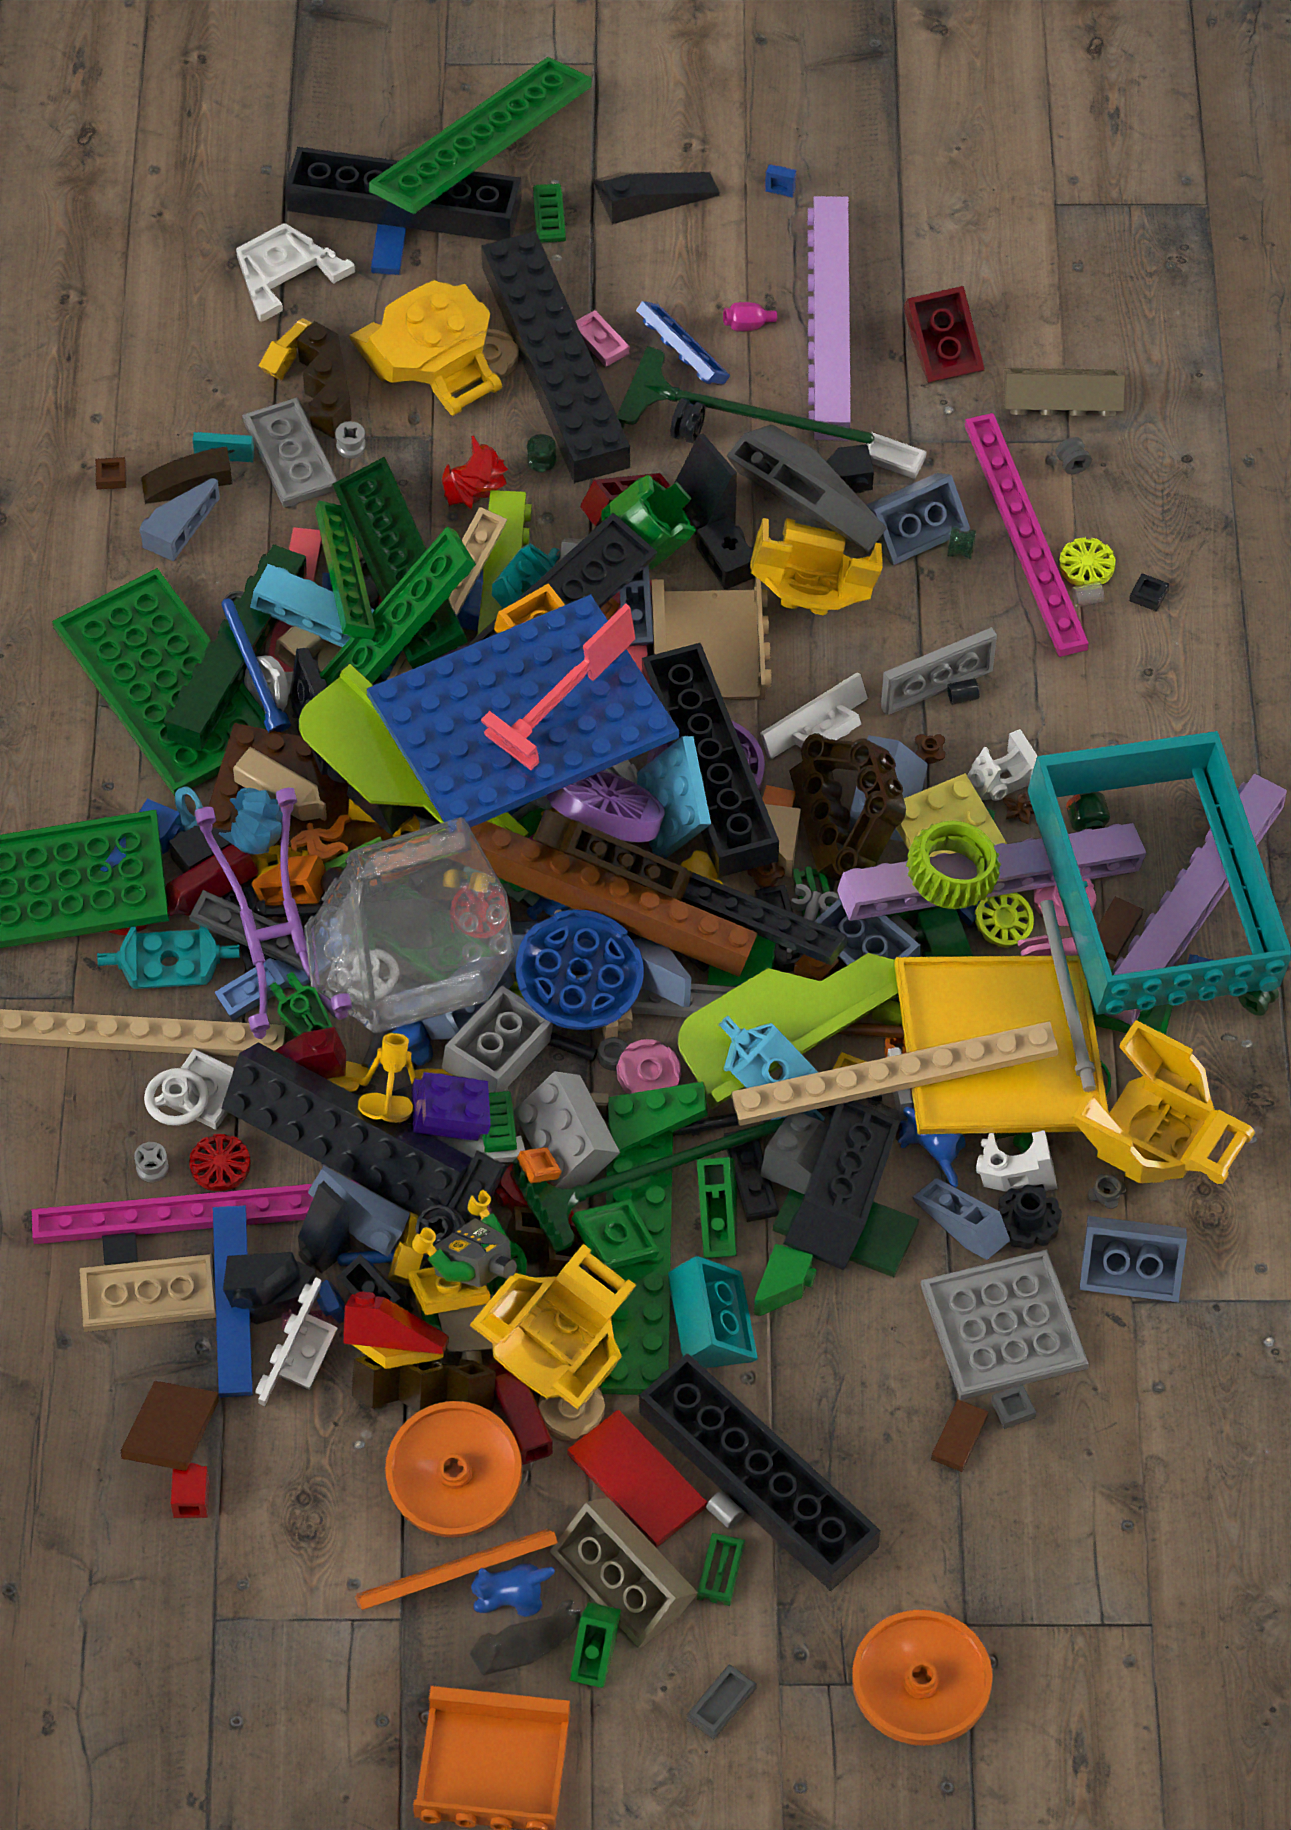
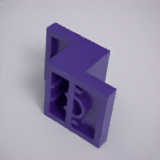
[411,1072,491,1141]

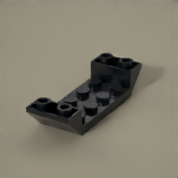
[783,1098,900,1270]

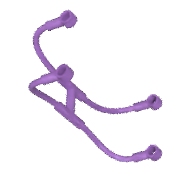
[194,788,352,1039]

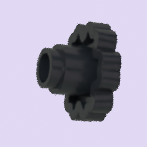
[998,1185,1062,1250]

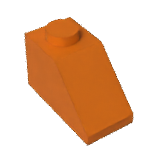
[252,855,326,906]

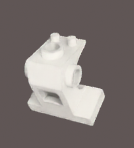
[967,729,1037,801]
[976,1130,1058,1191]

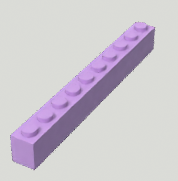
[808,196,850,441]
[1104,774,1287,1025]
[837,823,1146,921]

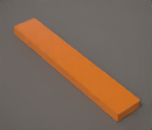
[355,1529,558,1610]

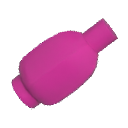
[723,302,777,331]

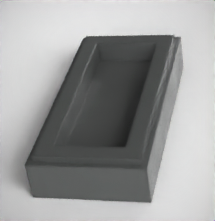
[686,1664,757,1740]

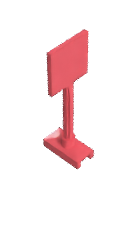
[481,603,635,770]

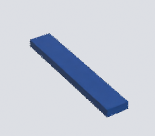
[213,1205,253,1398]

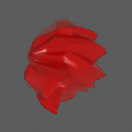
[442,436,509,510]

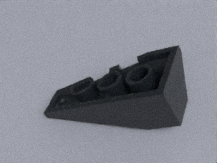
[594,172,720,224]

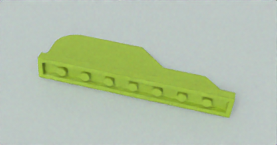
[299,664,529,838]
[678,953,899,1109]

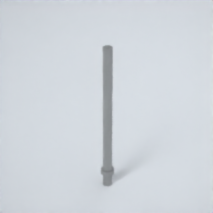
[1040,900,1096,1092]

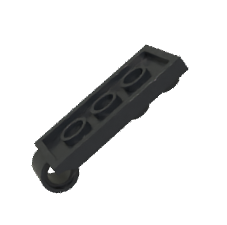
[289,648,348,783]

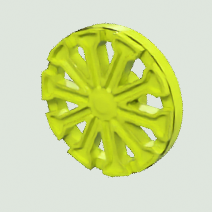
[1059,537,1116,588]
[975,892,1034,948]

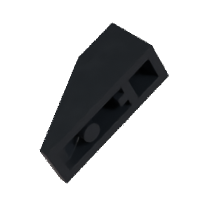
[298,1181,351,1274]

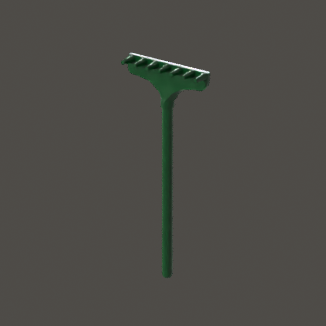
[617,346,874,444]
[510,1117,785,1253]

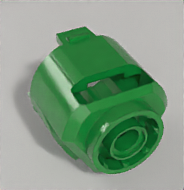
[601,475,696,569]

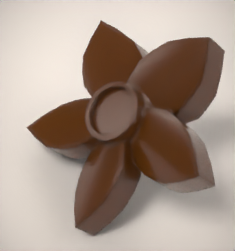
[1003,792,1034,824]

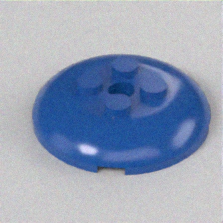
[515,910,644,1030]

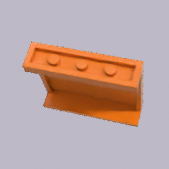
[413,1686,570,1830]

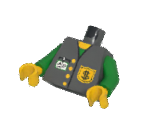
[412,1190,517,1287]

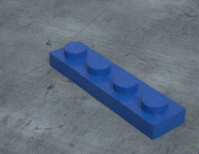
[636,301,731,385]

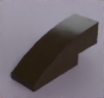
[141,446,233,504]

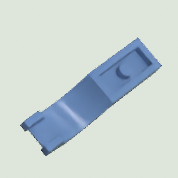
[215,917,354,1021]

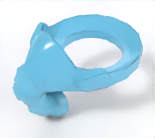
[175,786,203,831]

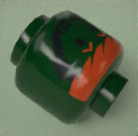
[1066,792,1110,832]

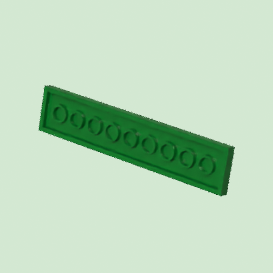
[369,57,592,214]
[601,1111,673,1395]

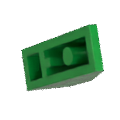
[697,1157,737,1258]

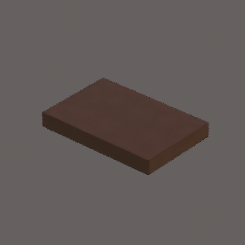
[121,1381,219,1471]

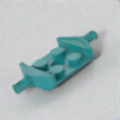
[492,543,561,610]
[97,925,240,989]

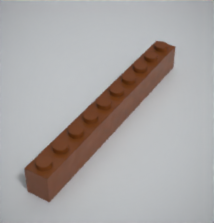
[444,821,757,977]

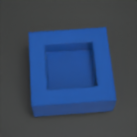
[765,164,796,197]
[317,1279,345,1324]

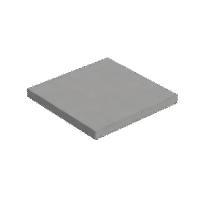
[921,1249,1089,1400]

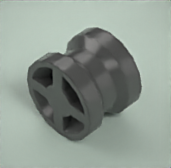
[1055,437,1092,474]

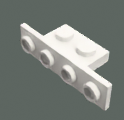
[760,673,868,759]
[255,1277,338,1406]

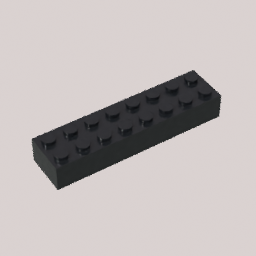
[285,147,522,241]
[642,642,779,878]
[221,1042,473,1216]
[639,1353,881,1591]

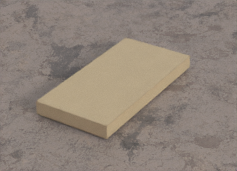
[80,1254,216,1332]

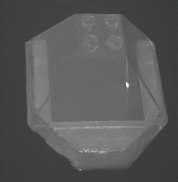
[305,817,515,1033]

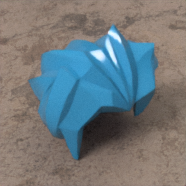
[219,787,283,855]

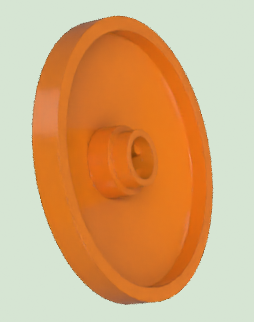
[385,1401,522,1538]
[852,1610,992,1746]

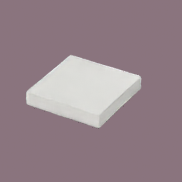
[166,1049,234,1130]

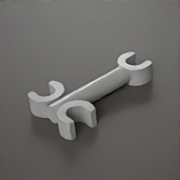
[786,884,839,960]

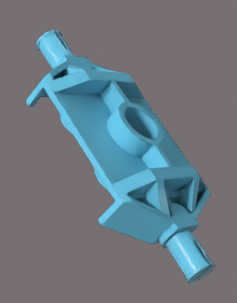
[718,1016,825,1121]

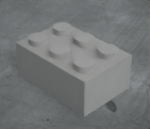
[442,986,553,1093]
[514,1071,620,1189]

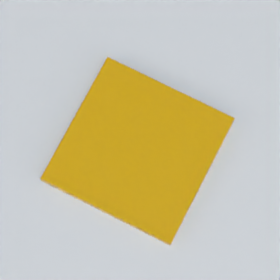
[894,955,1109,1134]

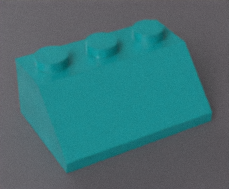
[668,1256,758,1368]

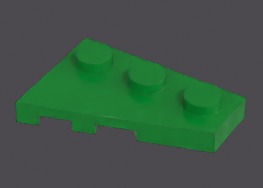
[608,1081,708,1159]

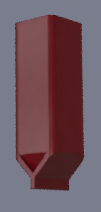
[166,844,258,916]
[486,1362,553,1465]

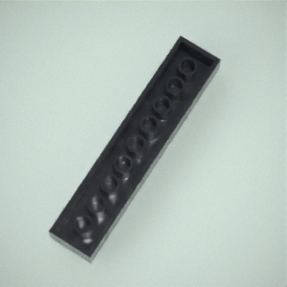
[481,231,630,483]

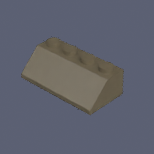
[1003,368,1125,416]
[549,1497,698,1648]

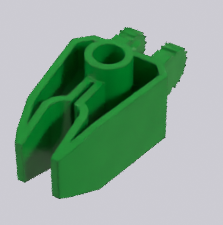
[269,972,332,1037]

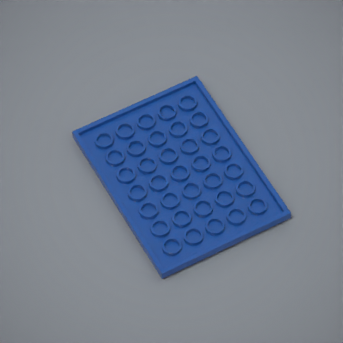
[367,595,679,835]

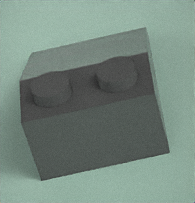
[760,1113,828,1194]

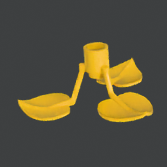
[327,1033,453,1123]

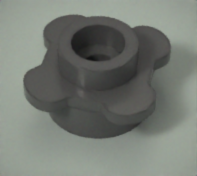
[1088,1174,1126,1209]

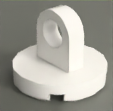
[244,655,293,713]

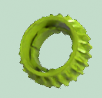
[906,821,1001,909]

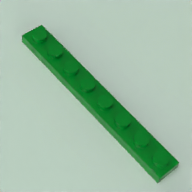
[315,500,376,640]

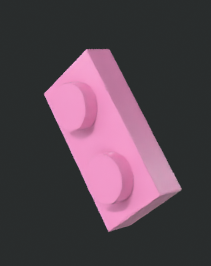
[576,310,629,367]

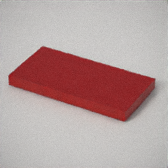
[567,1409,707,1548]

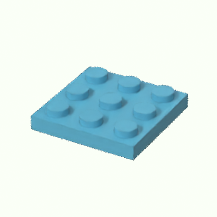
[637,736,711,859]

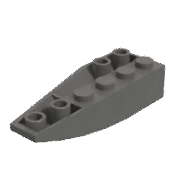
[726,424,887,552]

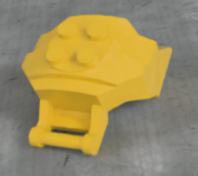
[349,280,503,416]
[750,518,883,615]
[1072,1020,1255,1184]
[470,1244,636,1409]

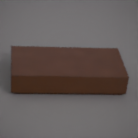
[1097,896,1144,962]
[931,1399,989,1472]

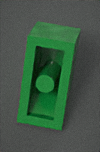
[754,1243,817,1316]
[569,1602,622,1688]

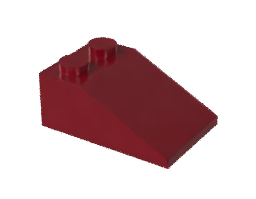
[903,286,985,383]

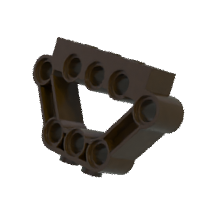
[789,733,906,881]
[533,809,693,901]

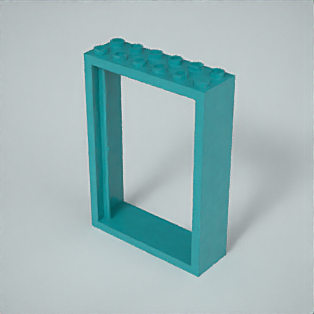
[1027,731,1291,1015]

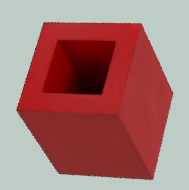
[171,1463,209,1518]

